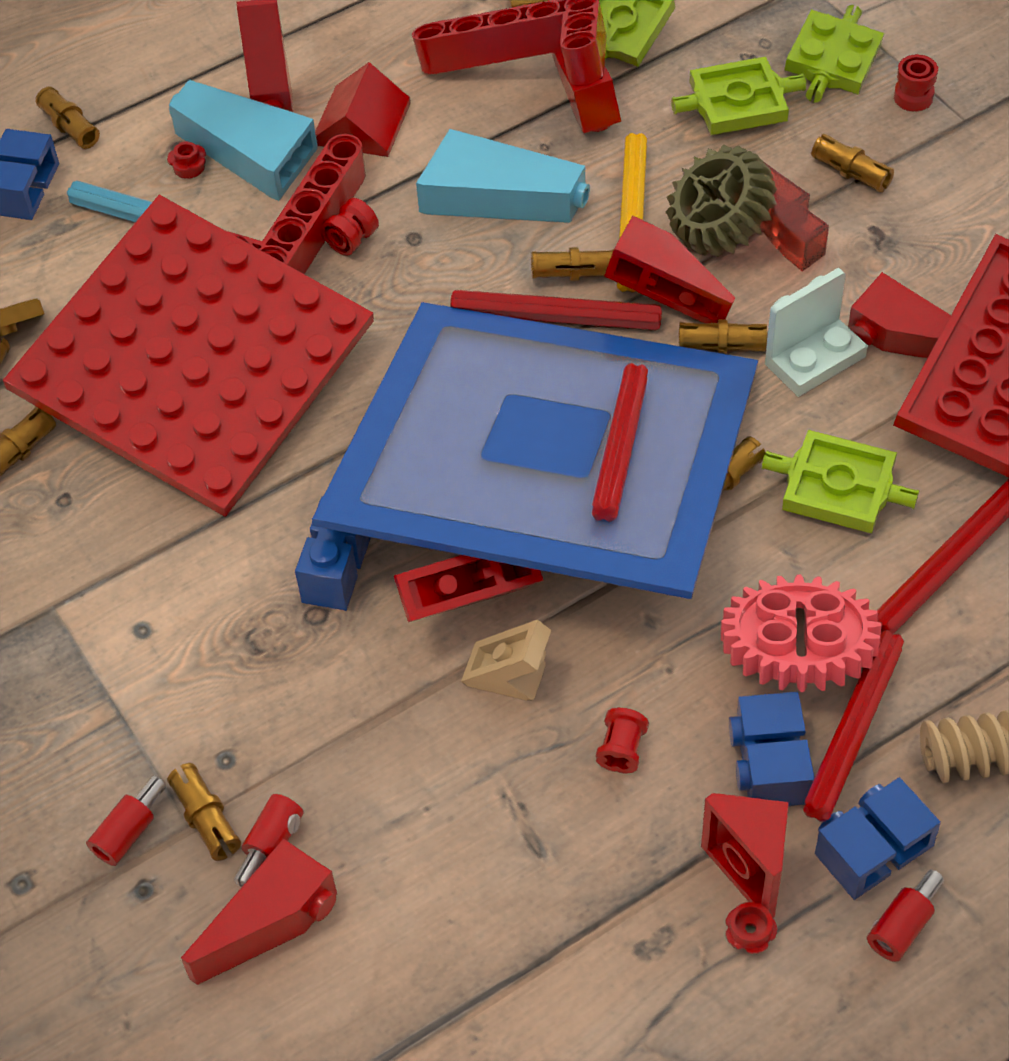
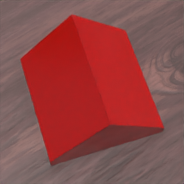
[315,62,411,157]
[701,793,789,919]

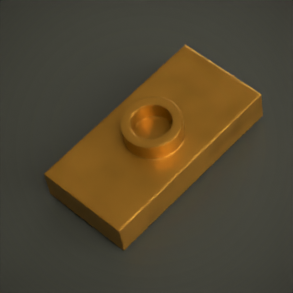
[0,298,44,336]

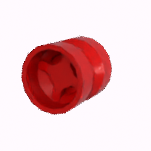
[894,54,938,112]
[321,197,379,256]

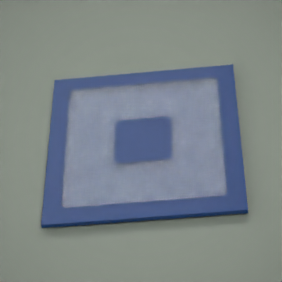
[312,302,758,599]

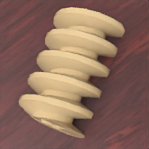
[920,710,1009,783]

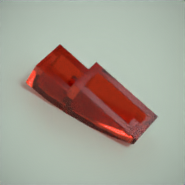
[760,161,829,272]

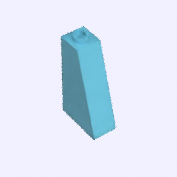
[169,80,318,201]
[416,129,590,223]

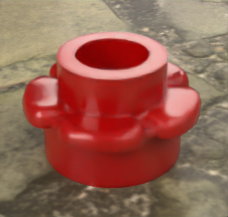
[167,141,207,179]
[725,902,777,954]

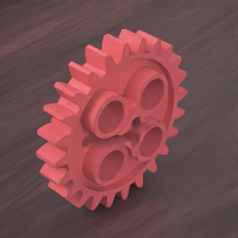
[721,575,881,692]

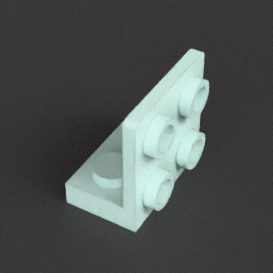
[765,268,868,397]

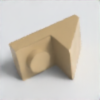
[461,620,551,700]

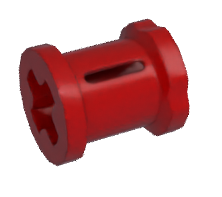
[596,707,649,774]

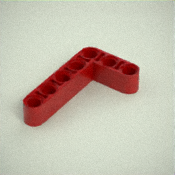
[412,0,607,86]
[225,134,366,274]

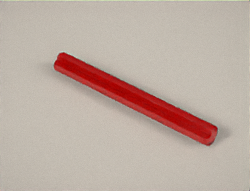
[450,290,662,330]
[592,363,648,522]
[877,479,1009,634]
[803,630,904,822]

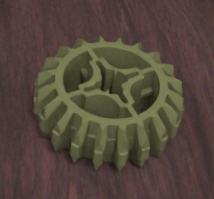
[665,144,778,258]

